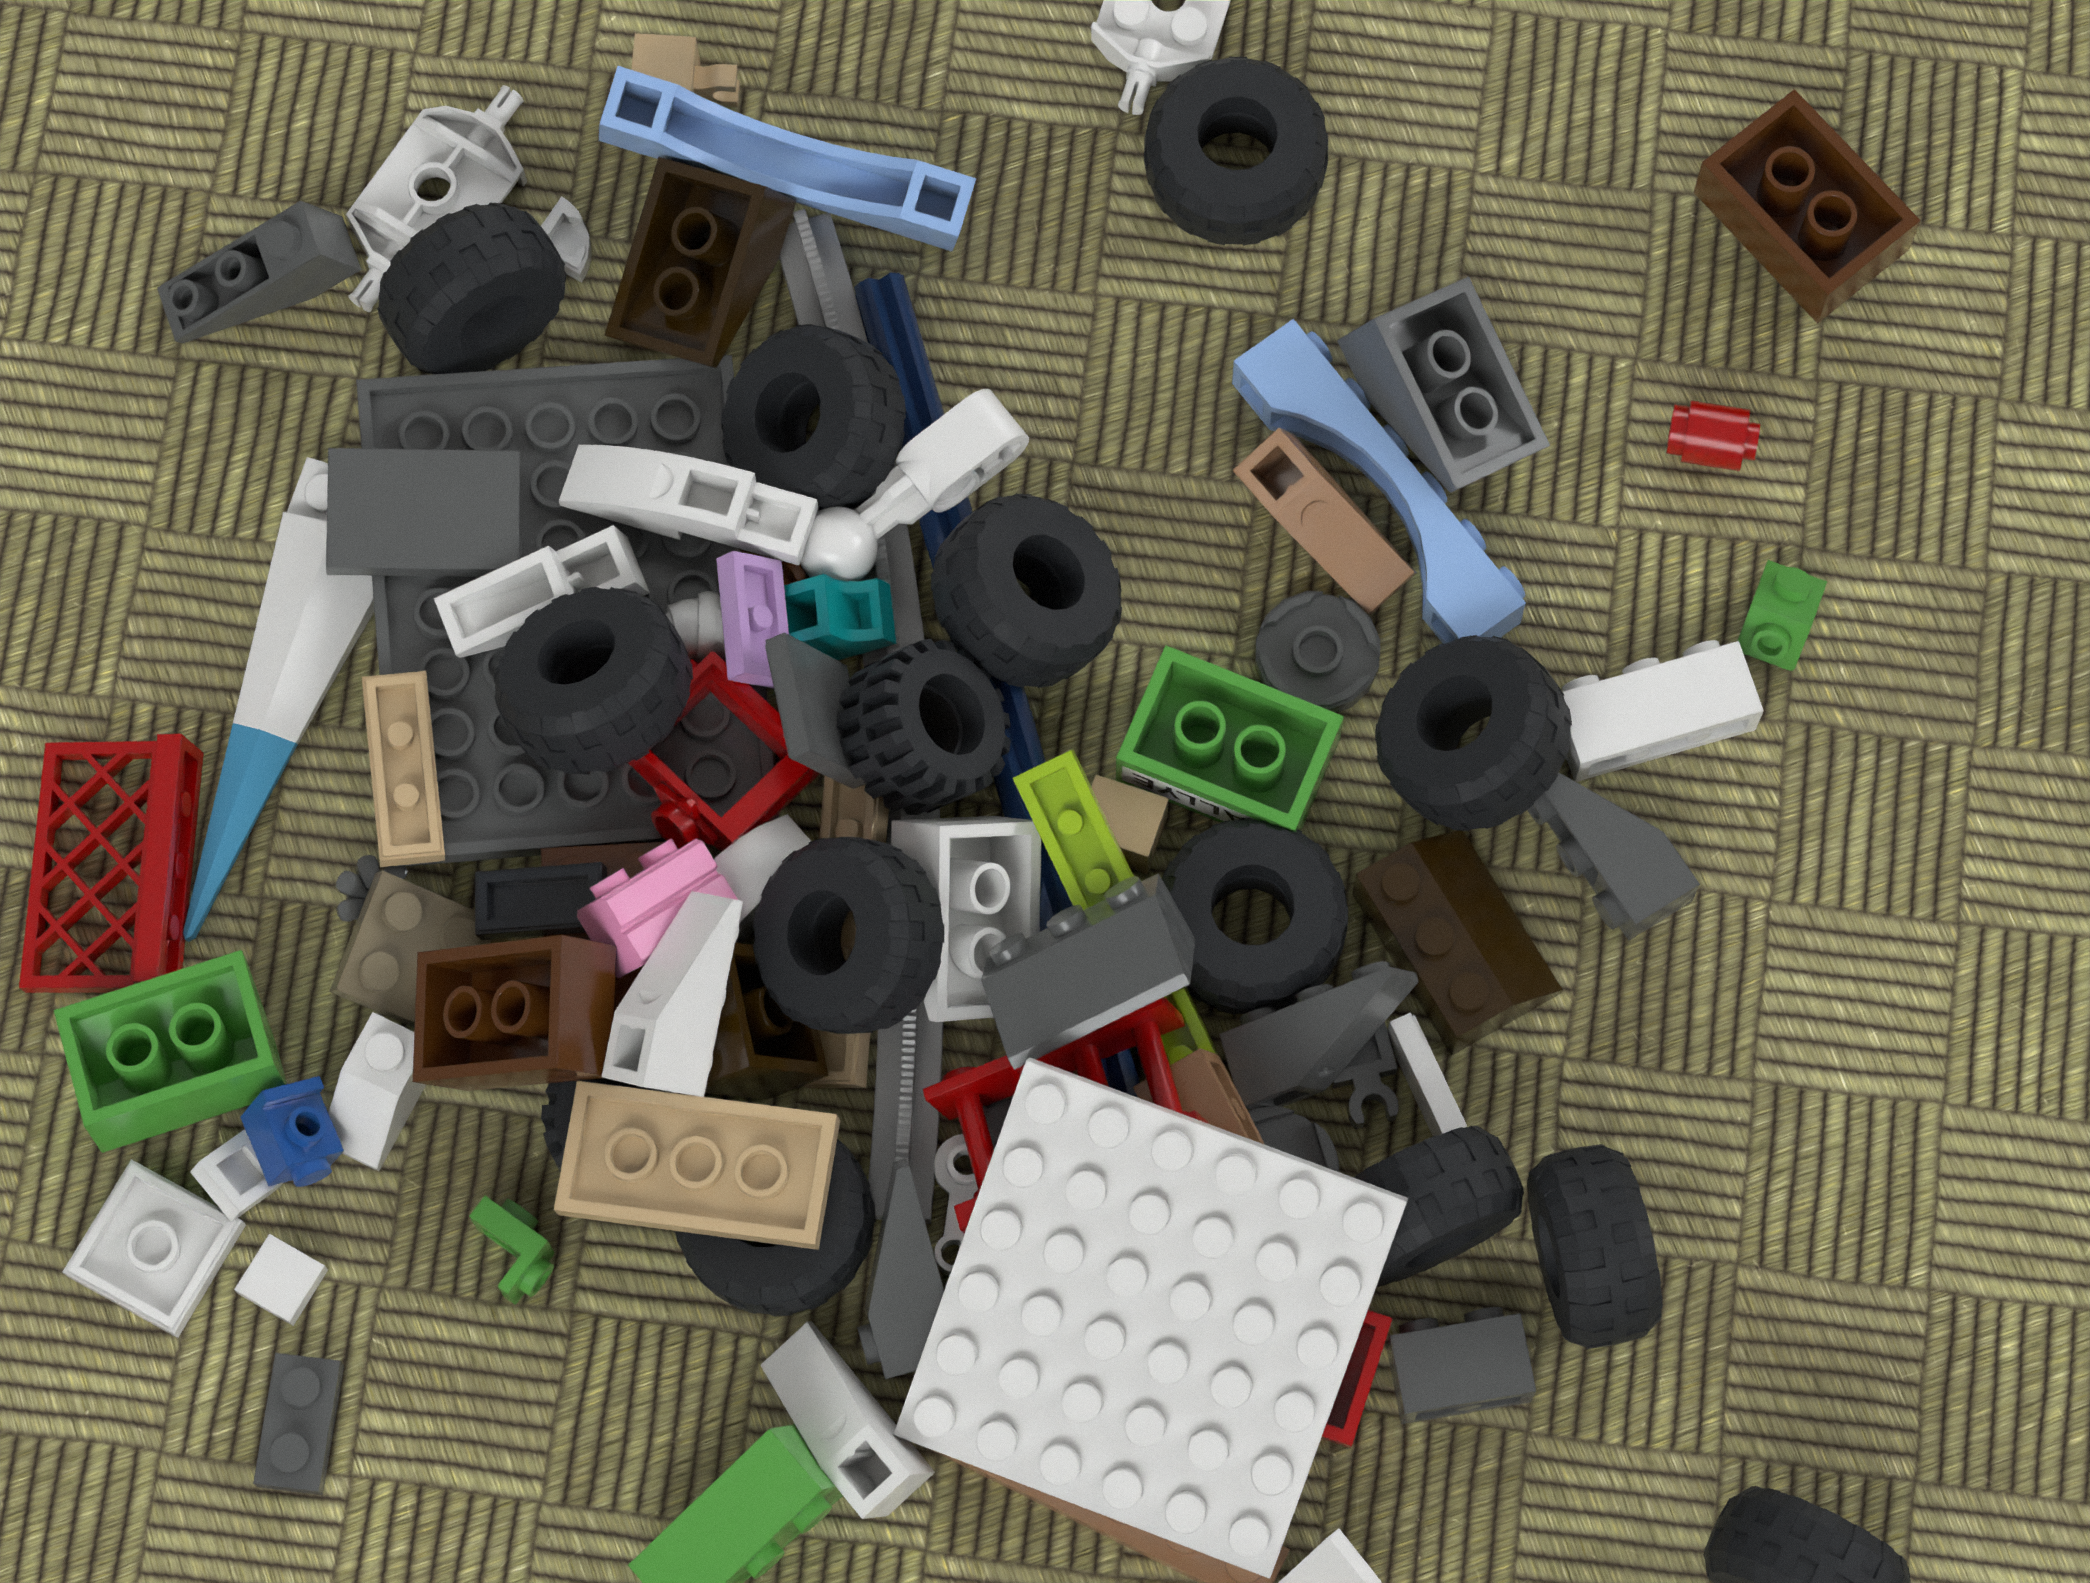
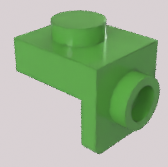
[1737,560,1827,671]
[469,1196,555,1305]

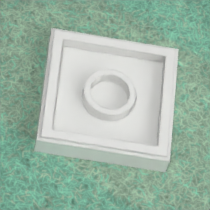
[63,1159,246,1338]

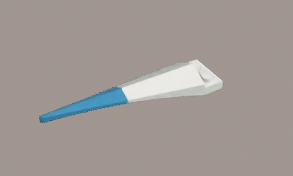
[183,457,374,942]

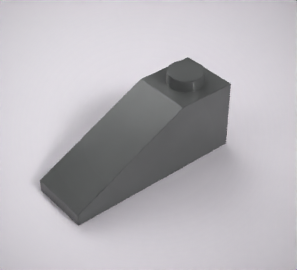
[857,1159,944,1379]

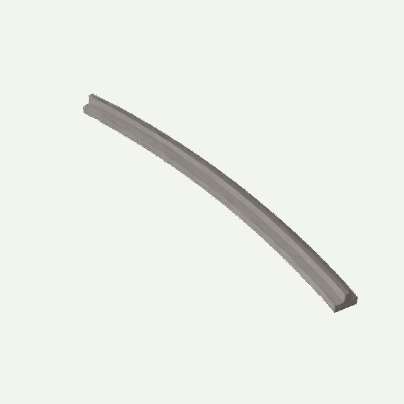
[779,209,944,1224]

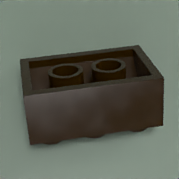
[1352,830,1563,1055]

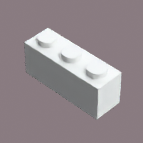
[1562,640,1764,782]

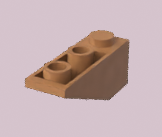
[1233,428,1417,615]

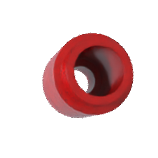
[1666,400,1761,471]

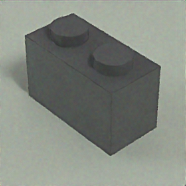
[1386,1307,1536,1424]

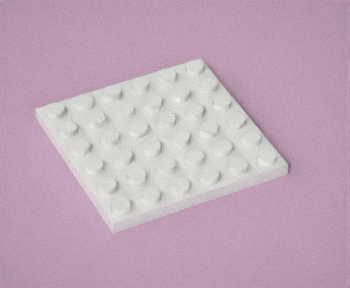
[893,1058,1408,1579]

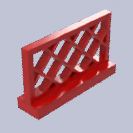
[19,734,204,993]

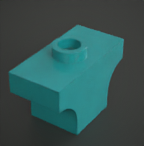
[784,574,897,660]

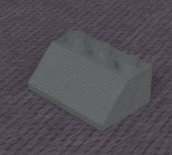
[981,873,1196,1070]

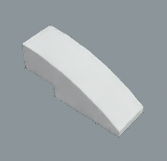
[434,525,650,658]

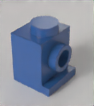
[240,1076,344,1187]

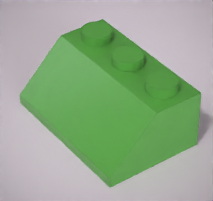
[53,950,287,1153]

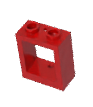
[628,651,820,852]

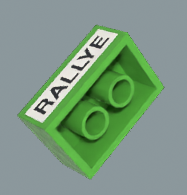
[1116,645,1344,832]

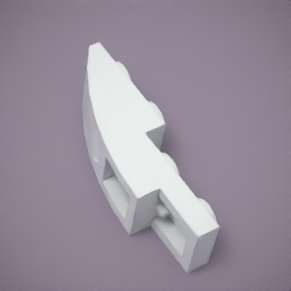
[559,445,818,565]

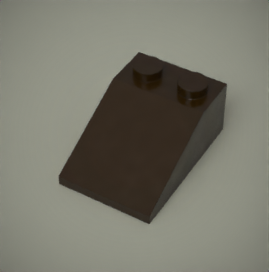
[604,157,796,369]

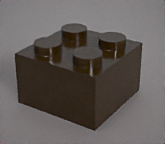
[705,942,829,1099]

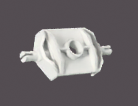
[1091,0,1231,115]
[346,85,527,312]

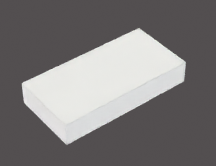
[1387,1013,1467,1136]

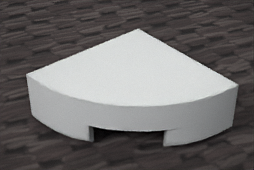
[541,196,592,283]

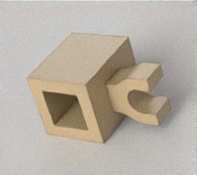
[631,33,740,107]
[1091,775,1169,874]

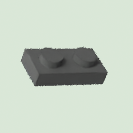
[253,1353,344,1495]

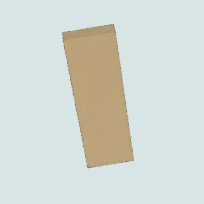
[362,671,445,867]

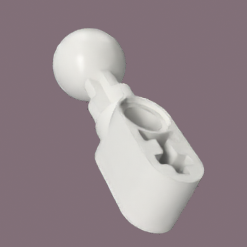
[800,389,1029,581]

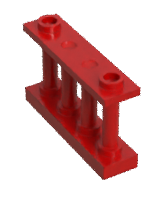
[922,997,1209,1233]

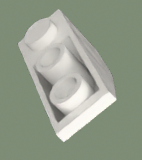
[602,891,743,1097]
[761,1321,935,1519]

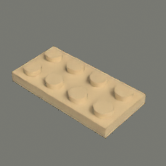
[554,1081,840,1250]

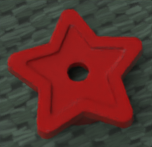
[651,782,718,848]

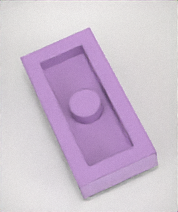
[716,551,789,688]

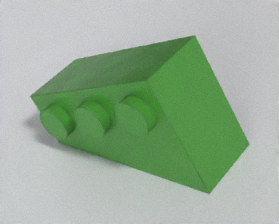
[628,1424,843,1583]

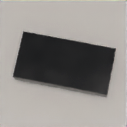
[475,862,608,940]

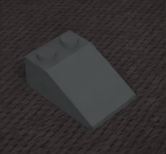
[1337,276,1550,493]

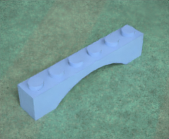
[598,66,976,251]
[1232,319,1526,644]

